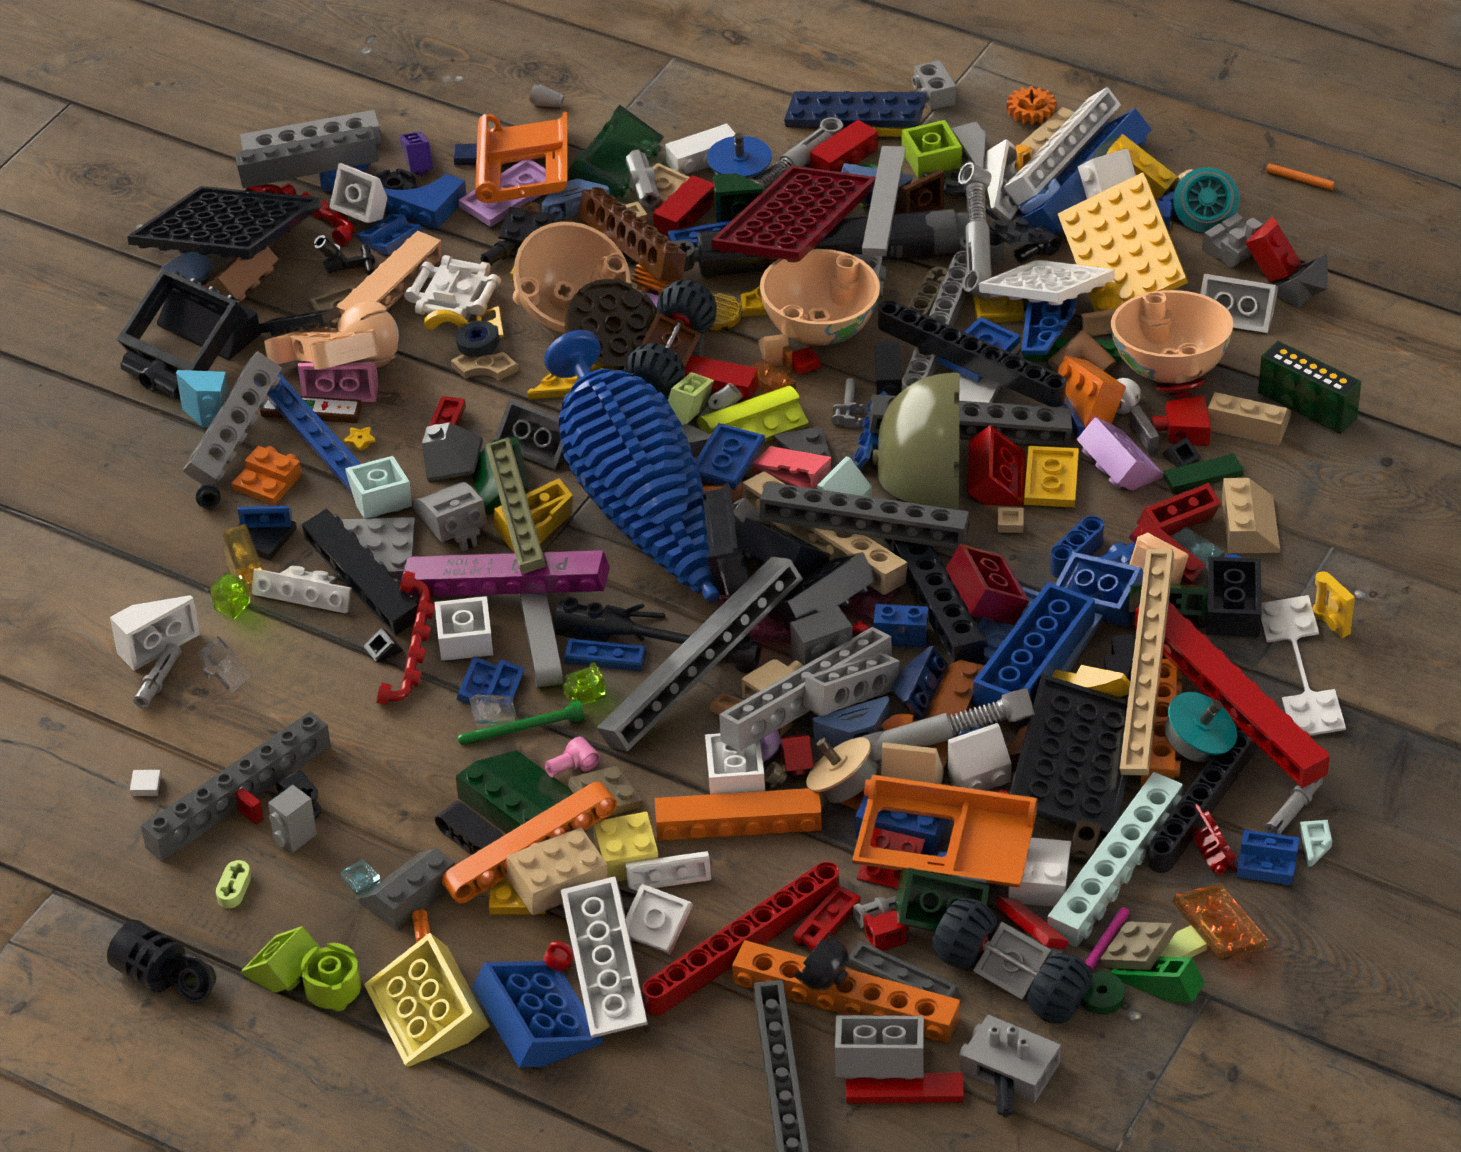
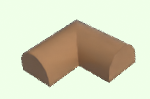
[1048,329,1117,373]

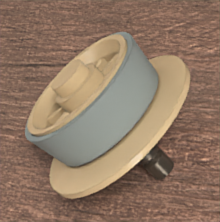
[806,737,877,803]

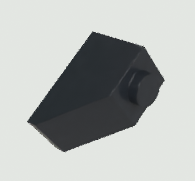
[875,341,901,396]

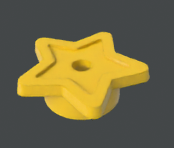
[344,427,376,450]

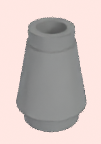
[530,84,564,108]

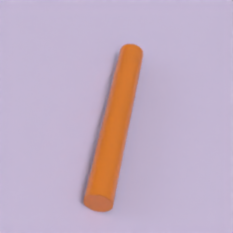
[1266,163,1335,191]

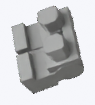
[1202,213,1262,268]

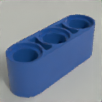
[1050,516,1104,578]

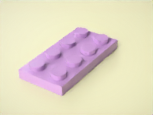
[459,159,546,227]

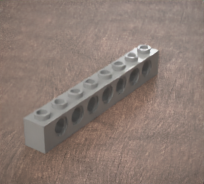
[719,627,892,752]

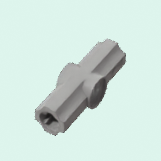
[626,150,660,209]

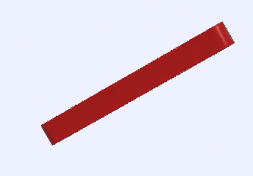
[642,861,840,1016]

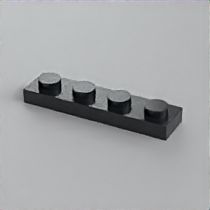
[258,307,341,336]

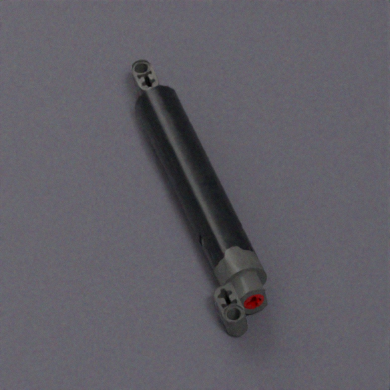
[671,209,1004,277]

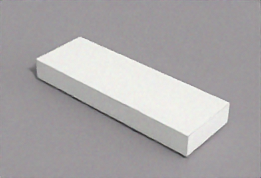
[625,851,711,891]

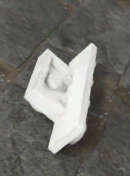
[252,566,352,613]

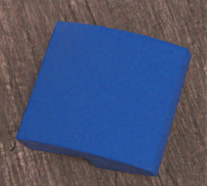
[356,214,424,255]
[456,656,525,709]
[1236,830,1299,885]

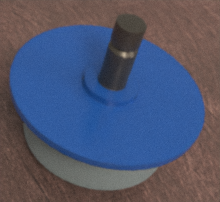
[707,133,772,179]

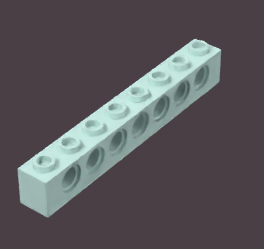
[1047,772,1183,948]

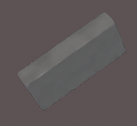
[1129,405,1159,456]

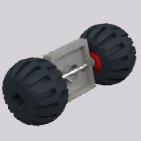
[932,898,1093,1024]

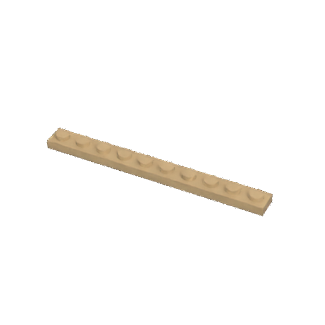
[1120,549,1174,775]

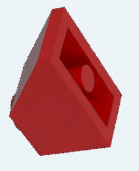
[779,734,813,776]

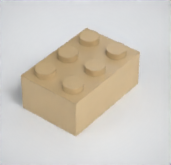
[507,827,607,915]

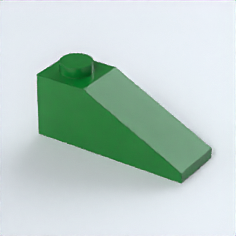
[1110,956,1205,1003]

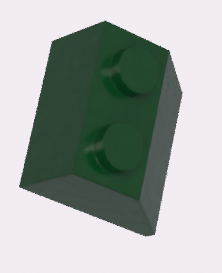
[713,173,762,223]

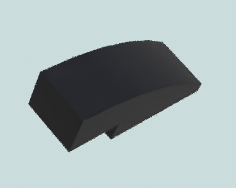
[1104,635,1134,699]

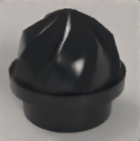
[195,484,221,509]

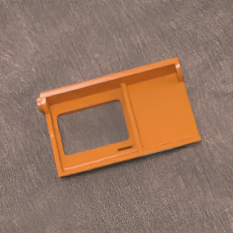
[475,112,567,203]
[852,775,1038,888]

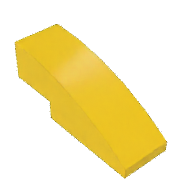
[1052,665,1130,697]

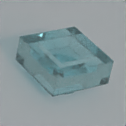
[340,859,380,895]

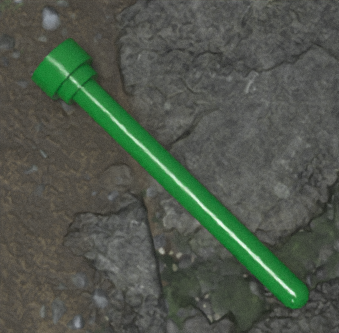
[457,700,585,745]

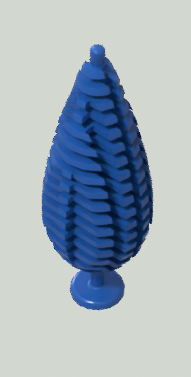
[544,330,720,603]

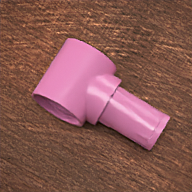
[545,736,600,778]

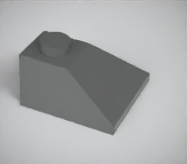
[422,423,483,482]

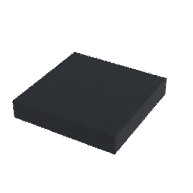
[226,521,297,560]

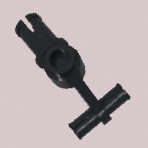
[314,235,375,276]

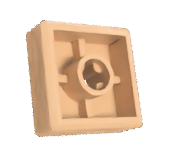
[1129,533,1188,584]

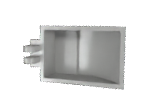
[411,482,488,552]

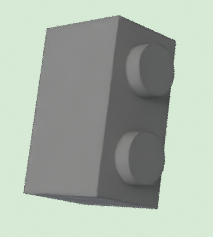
[268,785,317,853]

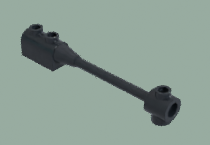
[554,597,762,673]

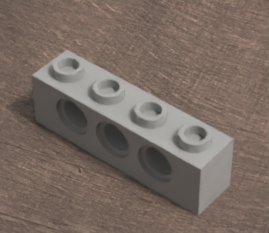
[803,651,900,716]

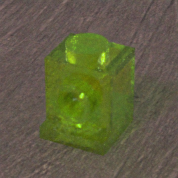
[563,662,606,705]

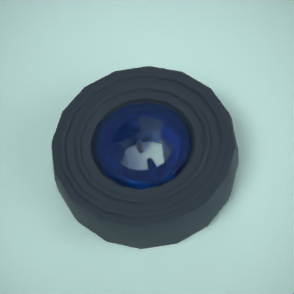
[455,321,500,357]

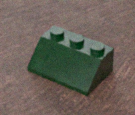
[473,437,528,515]
[896,868,990,932]

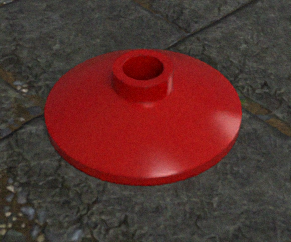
[1156,378,1205,399]

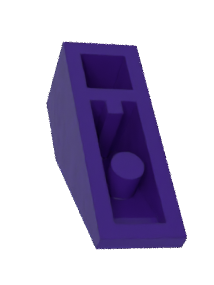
[398,131,433,175]

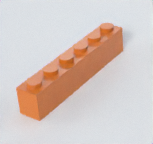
[655,788,822,841]

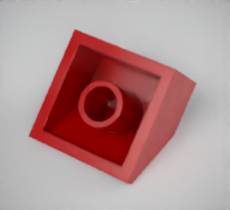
[1245,217,1302,282]

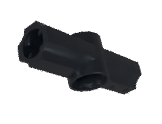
[120,351,180,399]

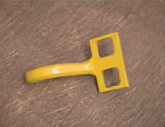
[424,306,504,341]

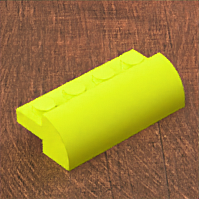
[697,386,809,442]

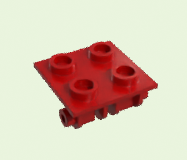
[1193,804,1237,875]
[857,827,925,889]

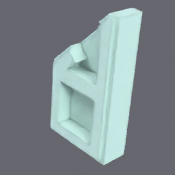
[1300,820,1332,867]

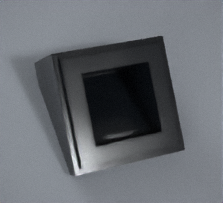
[1162,437,1201,467]
[364,628,403,663]

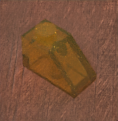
[221,524,261,588]

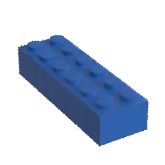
[973,582,1095,722]

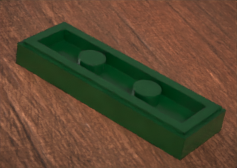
[1163,453,1244,493]

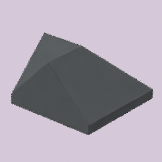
[1276,254,1328,308]

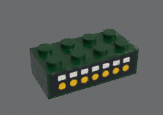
[1258,341,1362,434]

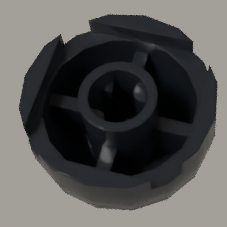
[794,933,849,991]

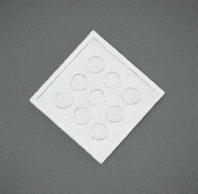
[979,260,1115,305]

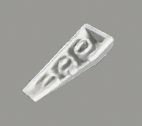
[984,139,1018,220]

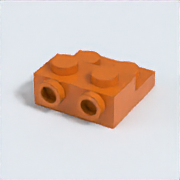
[231,445,302,506]

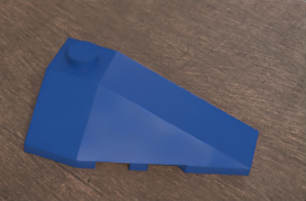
[1021,298,1077,355]

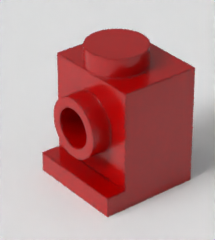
[864,910,909,951]

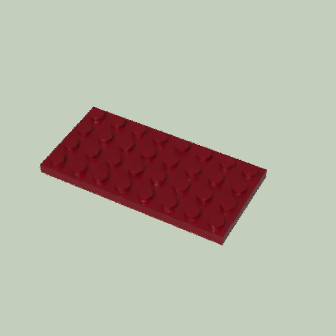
[711,165,876,263]

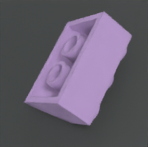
[1077,417,1163,491]

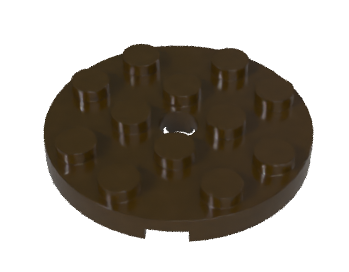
[565,279,657,370]

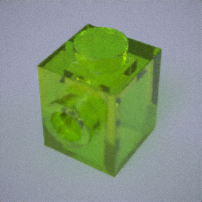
[210,572,250,619]

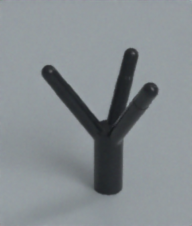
[605,603,665,641]

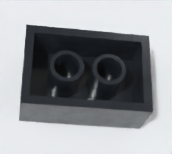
[1206,557,1262,636]

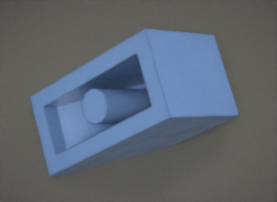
[161,252,214,283]

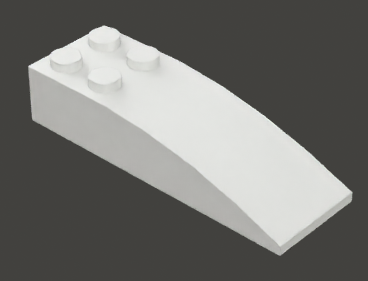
[561,877,648,1038]

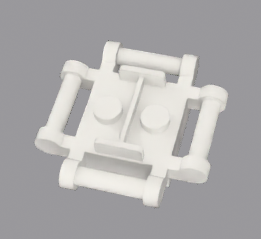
[404,255,501,320]

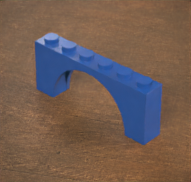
[319,163,467,230]

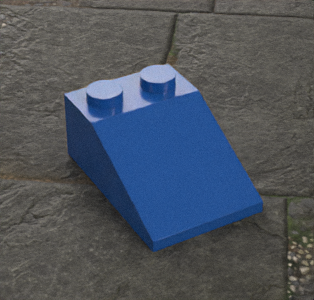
[1055,552,1144,627]

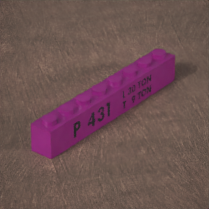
[401,550,610,597]

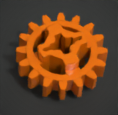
[1007,86,1056,125]

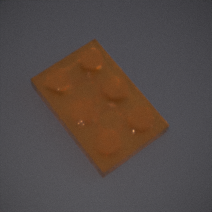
[1172,883,1268,959]

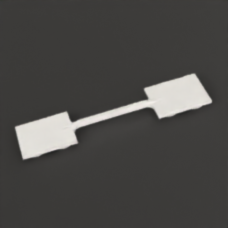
[1261,595,1346,736]

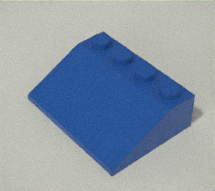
[472,961,604,1068]

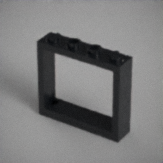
[116,268,246,373]

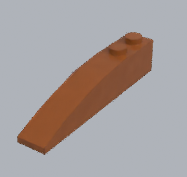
[916,660,984,782]

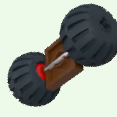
[624,279,717,400]

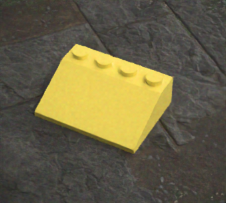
[364,933,490,1067]

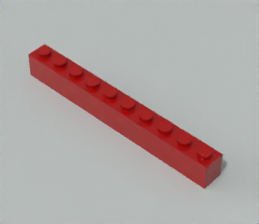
[1135,603,1330,788]

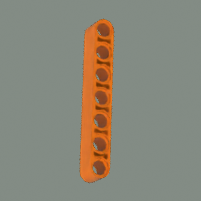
[441,781,617,903]

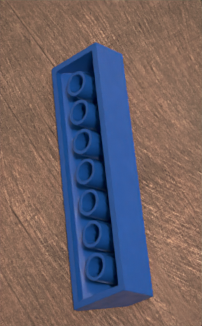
[1018,108,1152,235]

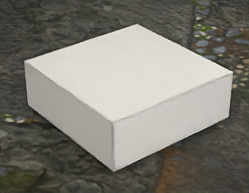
[130,770,161,796]

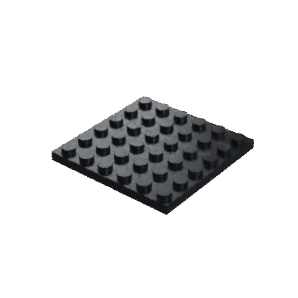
[127,186,322,260]

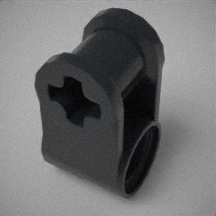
[276,770,321,819]

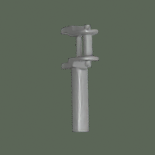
[831,378,864,428]

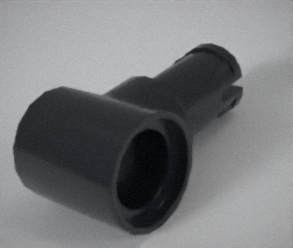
[1014,225,1062,264]

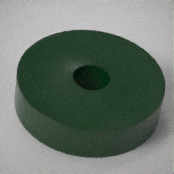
[1081,972,1125,1015]

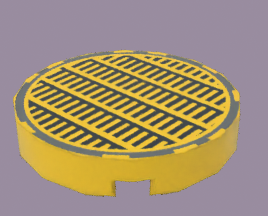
[709,293,742,331]

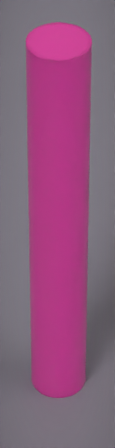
[1085,907,1130,972]

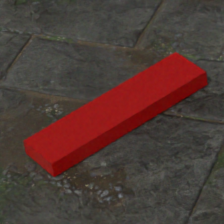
[846,1073,964,1103]

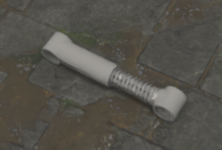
[749,117,843,192]
[958,162,992,300]
[862,688,1035,763]

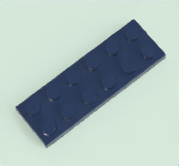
[784,91,927,128]

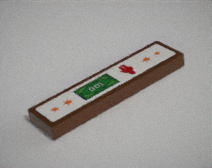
[260,396,362,423]

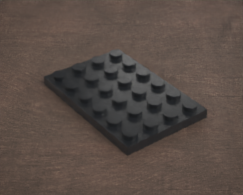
[1009,674,1128,838]

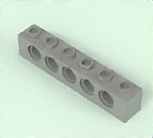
[240,110,382,151]
[182,351,282,485]

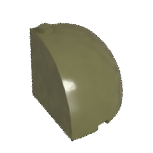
[873,373,959,510]

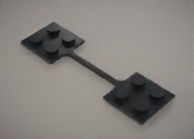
[923,169,1050,245]
[498,207,669,264]

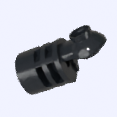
[107,920,216,1003]

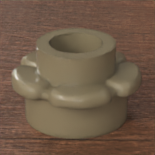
[764,762,788,788]

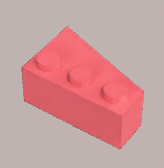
[752,446,831,489]

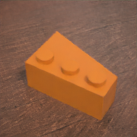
[1058,355,1126,427]

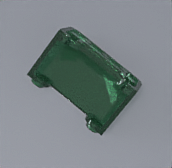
[567,105,664,199]

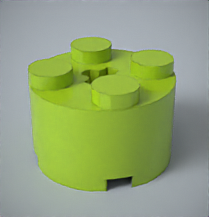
[301,943,361,1011]

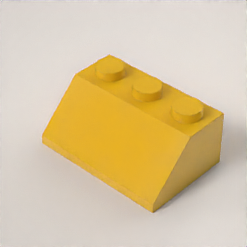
[1106,134,1179,201]

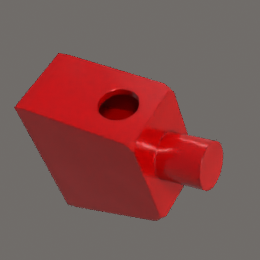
[1151,396,1211,446]

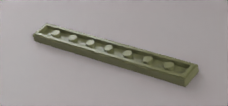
[485,438,546,574]

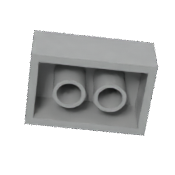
[835,1015,924,1079]

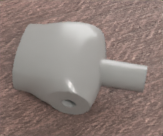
[698,383,742,417]

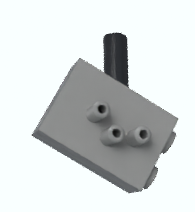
[959,1015,1061,1118]

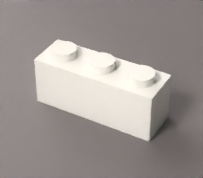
[665,124,735,175]

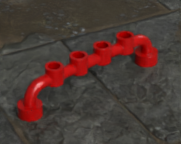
[245,184,354,247]
[376,570,435,705]

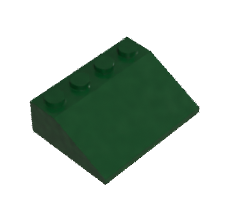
[456,750,574,834]

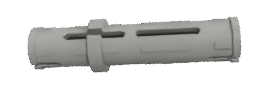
[133,643,182,709]
[1265,778,1323,835]

